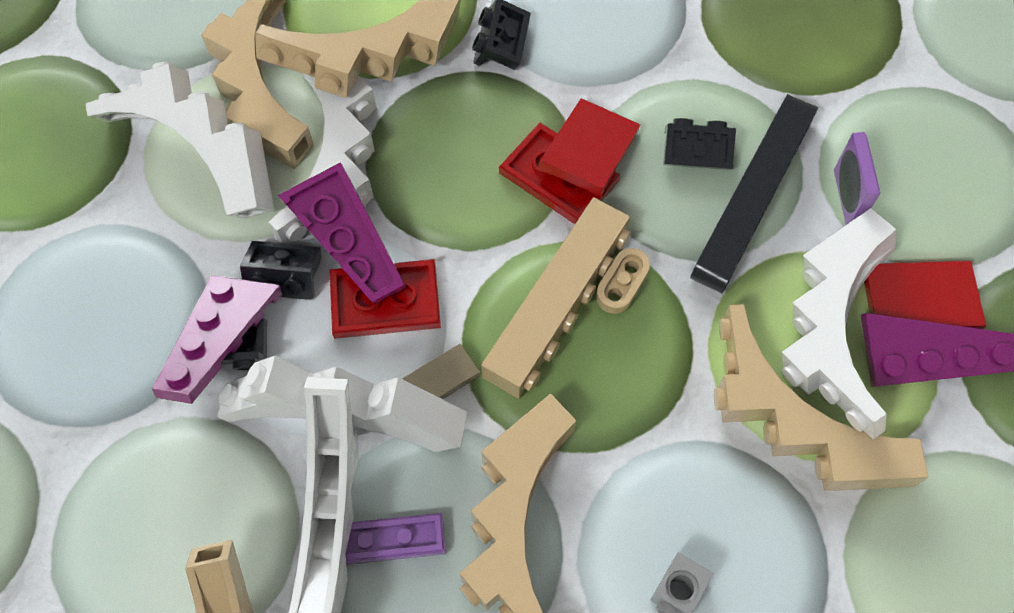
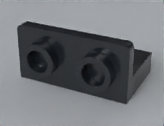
[472,0,531,70]
[663,118,736,170]
[240,241,322,300]

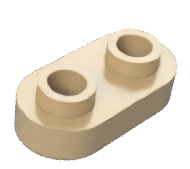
[596,248,650,314]

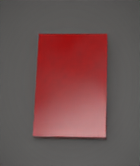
[538,98,641,197]
[499,122,620,224]
[329,259,441,339]
[864,261,986,329]

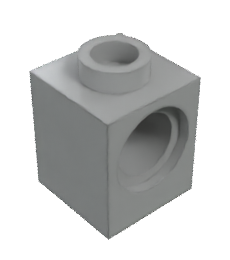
[650,552,714,613]

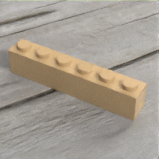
[481,197,631,400]

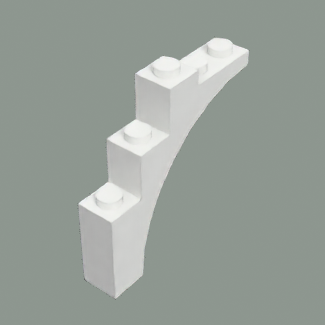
[85,62,275,219]
[269,74,376,244]
[782,208,896,440]
[217,356,467,452]
[288,377,359,613]

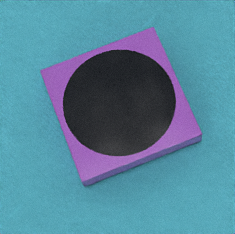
[834,132,881,225]

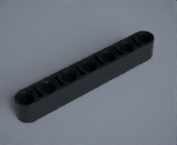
[690,94,819,294]

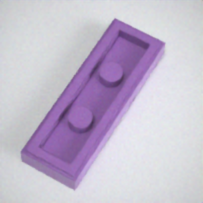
[345,513,446,565]

